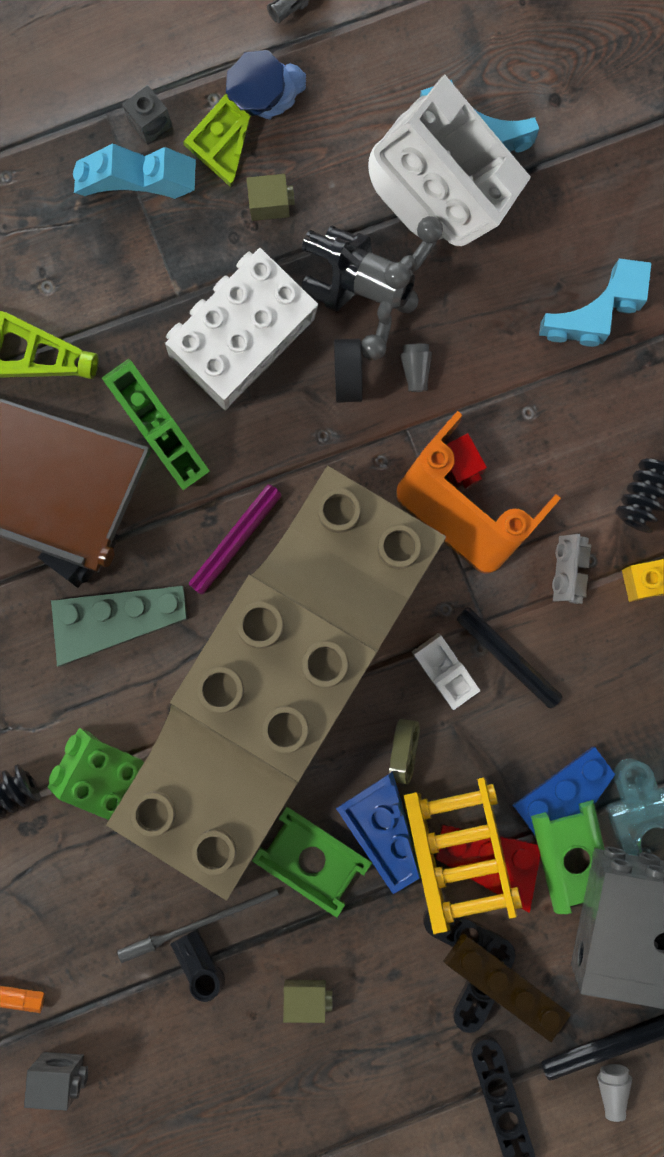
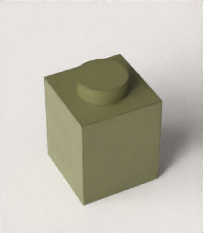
[247,174,295,221]
[283,980,333,1023]

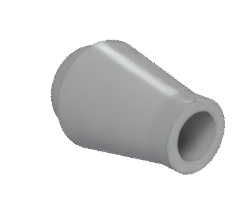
[597,1064,632,1122]

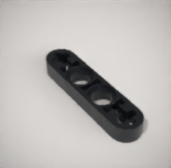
[470,1035,535,1157]

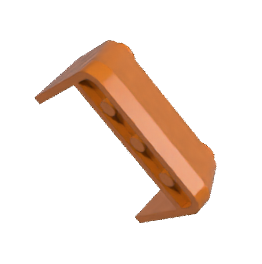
[396,411,561,574]

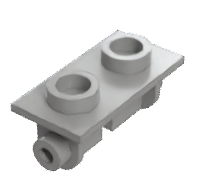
[552,534,592,604]

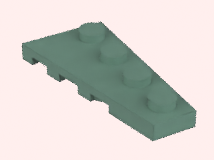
[51,586,188,667]

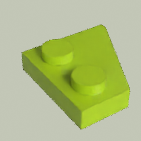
[184,94,250,187]

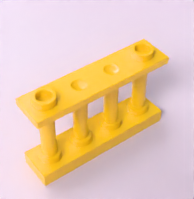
[404,777,522,934]

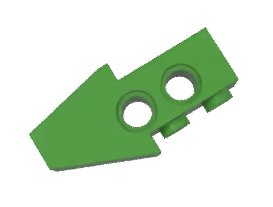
[102,359,210,490]

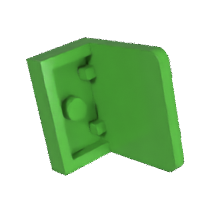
[48,728,144,820]

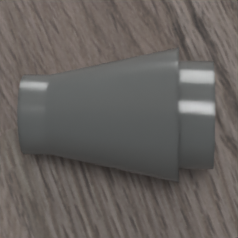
[400,344,433,392]

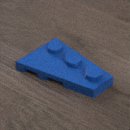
[512,747,615,838]
[336,772,421,894]

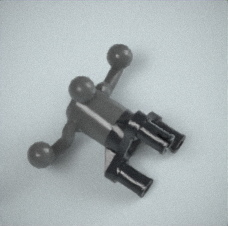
[301,216,443,361]

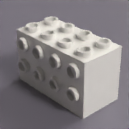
[165,248,318,411]

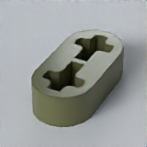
[389,718,420,785]

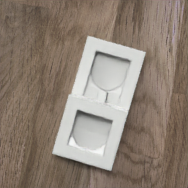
[412,633,480,710]

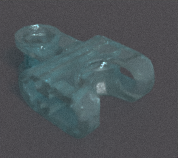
[606,758,664,856]

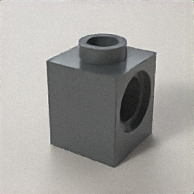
[122,85,172,145]

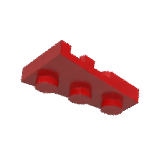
[435,824,540,913]

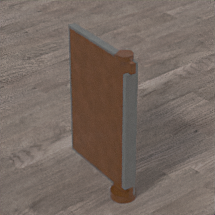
[0,398,152,573]

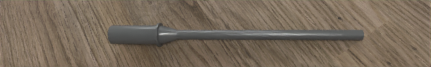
[117,889,279,963]

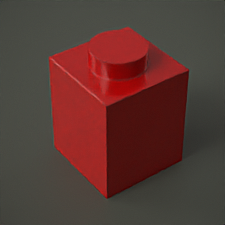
[446,433,487,489]

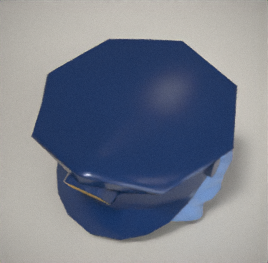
[226,50,306,119]

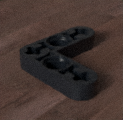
[423,908,516,1033]

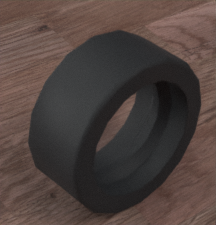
[334,338,363,403]

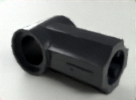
[170,929,225,1002]

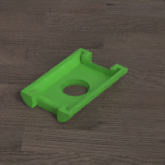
[531,800,605,914]
[252,807,372,918]

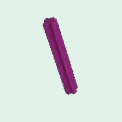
[189,484,281,594]

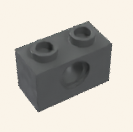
[24,1052,88,1111]

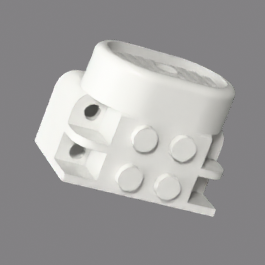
[368,75,531,246]

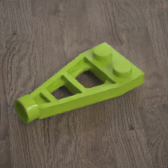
[0,311,99,379]

